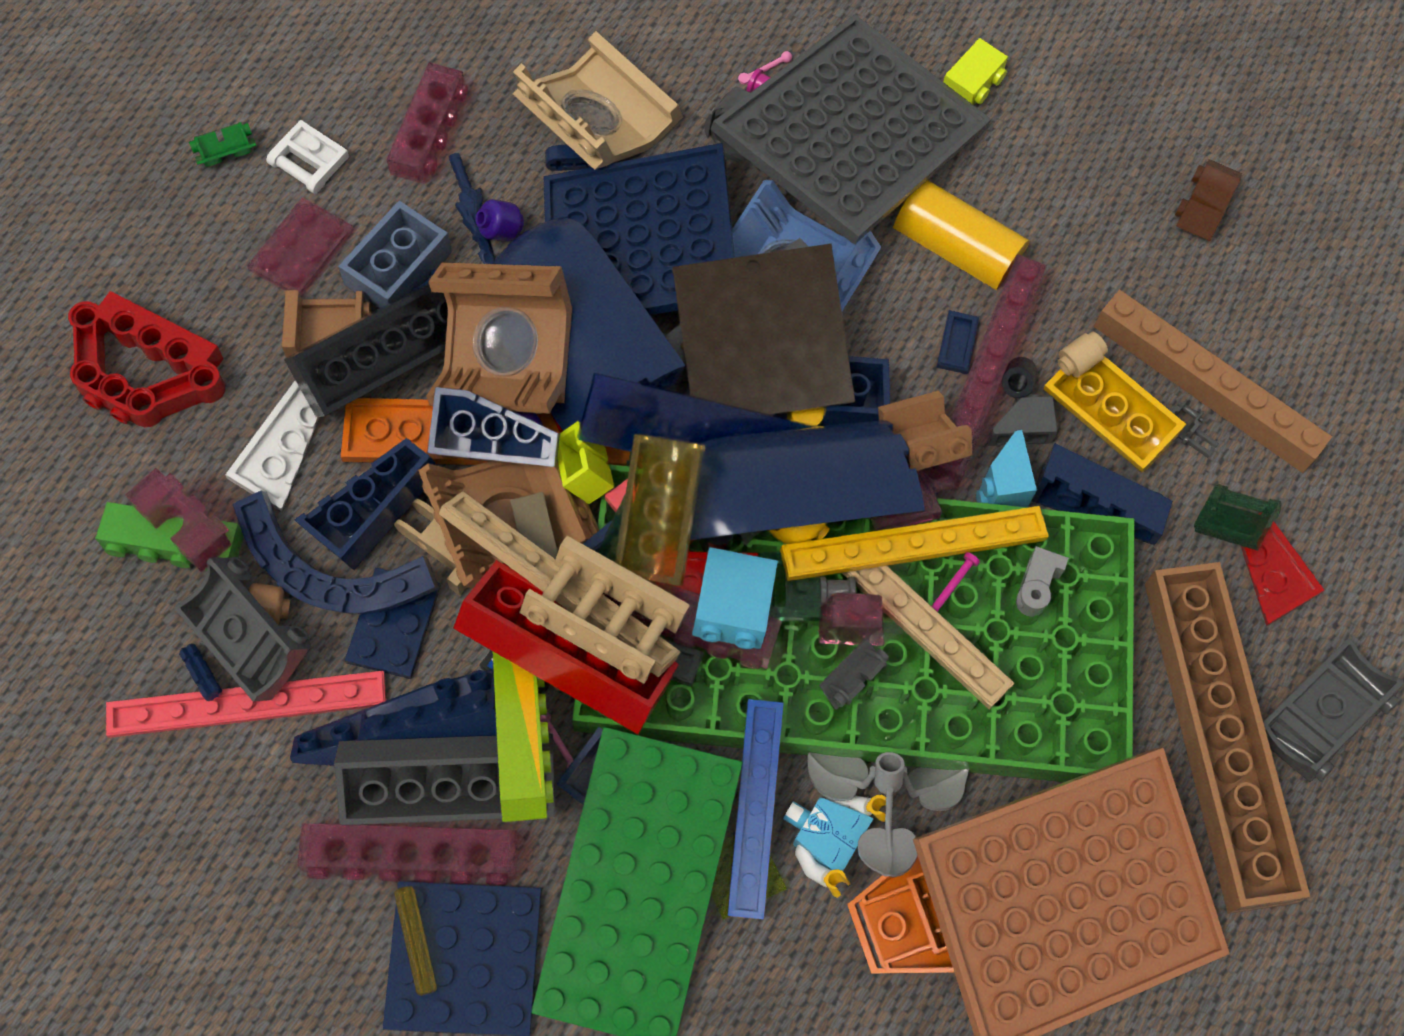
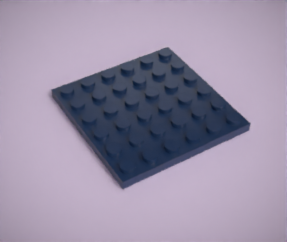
[544,143,735,315]

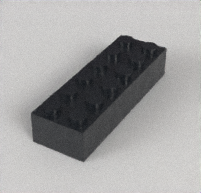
[284,282,491,417]

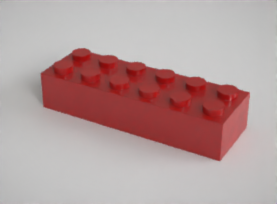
[453,560,679,734]

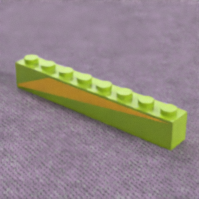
[493,652,554,822]

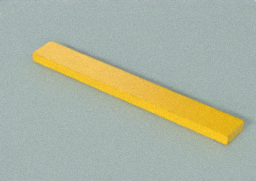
[780,506,1049,581]

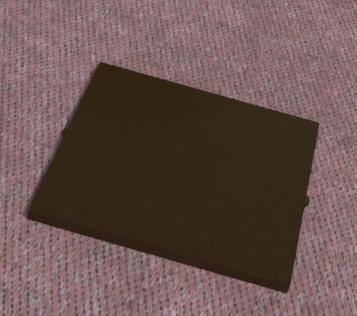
[672,244,855,426]

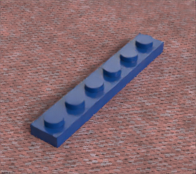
[728,699,783,919]

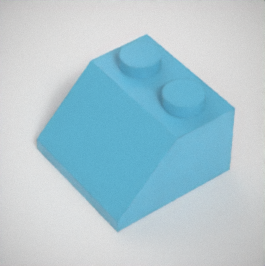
[976,430,1037,508]

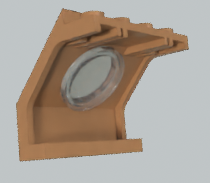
[426,263,572,414]

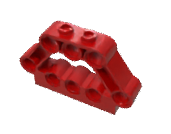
[68,291,225,427]

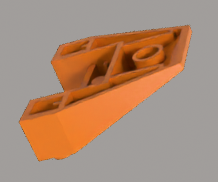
[847,856,954,973]

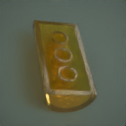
[615,434,705,586]

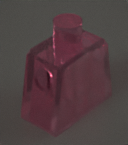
[819,593,884,646]

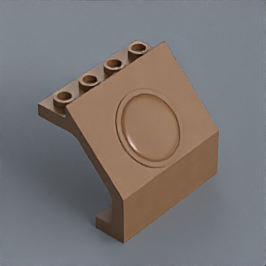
[418,431,599,589]

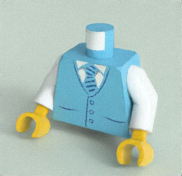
[783,795,886,898]

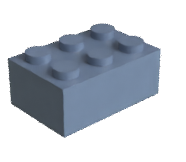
[338,201,452,308]

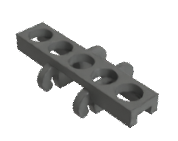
[1159,399,1219,458]

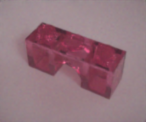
[125,468,232,572]

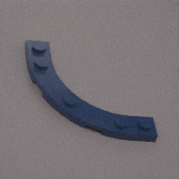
[233,490,440,614]

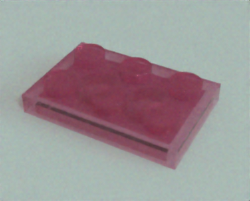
[247,198,354,297]

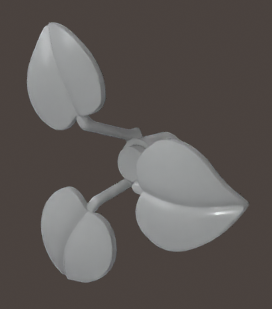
[807,752,969,877]

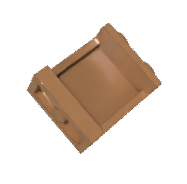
[282,290,372,358]
[878,391,972,471]

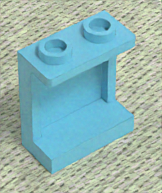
[692,547,778,649]

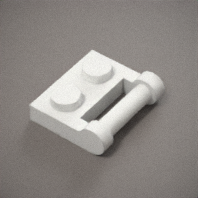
[266,120,349,195]

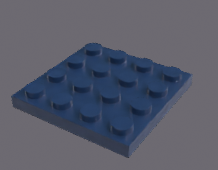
[383,881,542,1036]

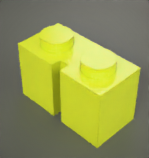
[943,38,1008,105]
[557,421,614,504]

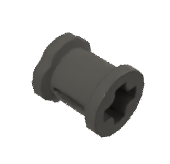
[818,576,856,607]

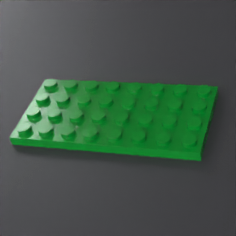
[532,727,743,1036]

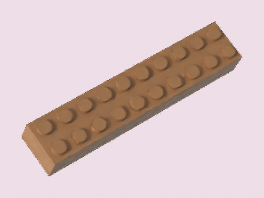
[1145,562,1310,914]

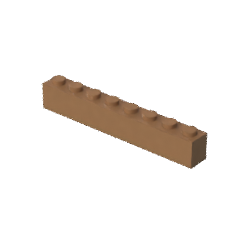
[1094,289,1332,473]

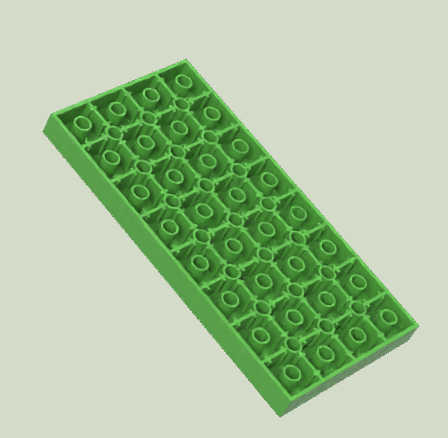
[572,464,1134,782]

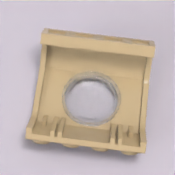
[513,31,683,170]

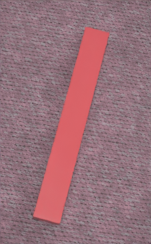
[106,671,387,738]

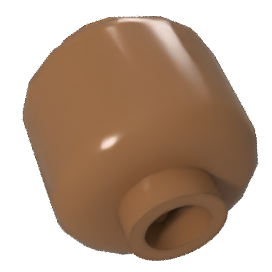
[248,583,291,625]

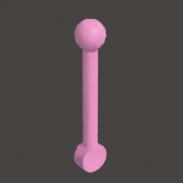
[738,51,792,84]
[540,712,574,769]

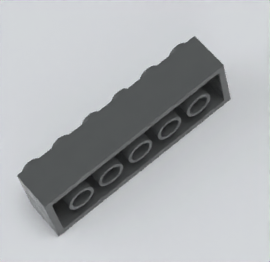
[334,734,555,825]

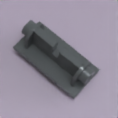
[819,638,889,710]

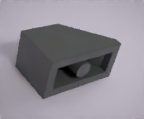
[988,394,1058,446]

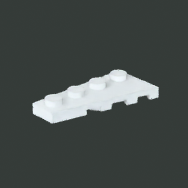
[225,381,319,512]

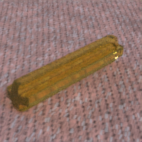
[394,886,437,996]

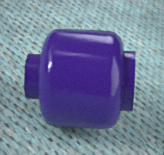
[476,199,524,242]

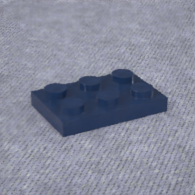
[344,567,441,679]

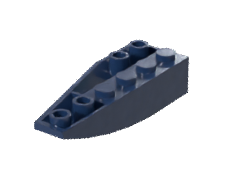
[290,669,497,766]

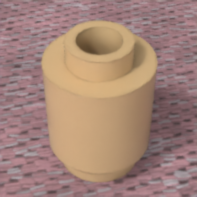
[1058,332,1108,377]

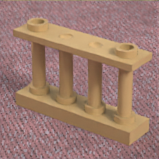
[520,536,690,684]

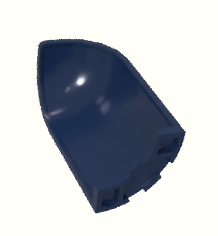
[490,216,686,439]
[655,420,925,545]

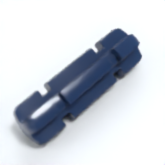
[179,643,222,701]

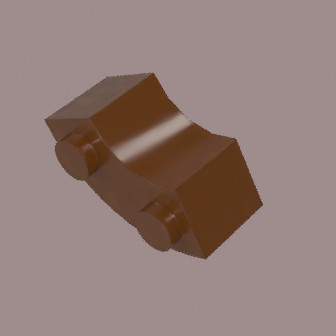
[1175,159,1242,241]

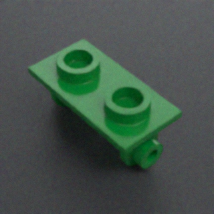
[189,122,256,167]

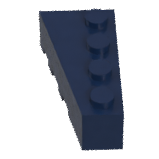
[294,438,438,570]
[1031,443,1173,545]

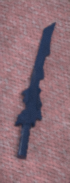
[449,153,495,264]

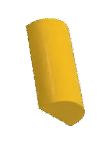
[893,180,1030,290]
[1044,356,1186,473]

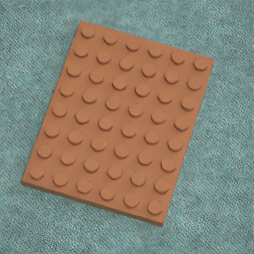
[913,748,1230,1036]

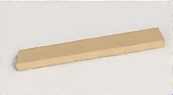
[842,566,1014,710]

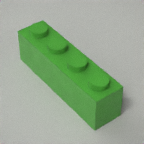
[95,502,244,571]

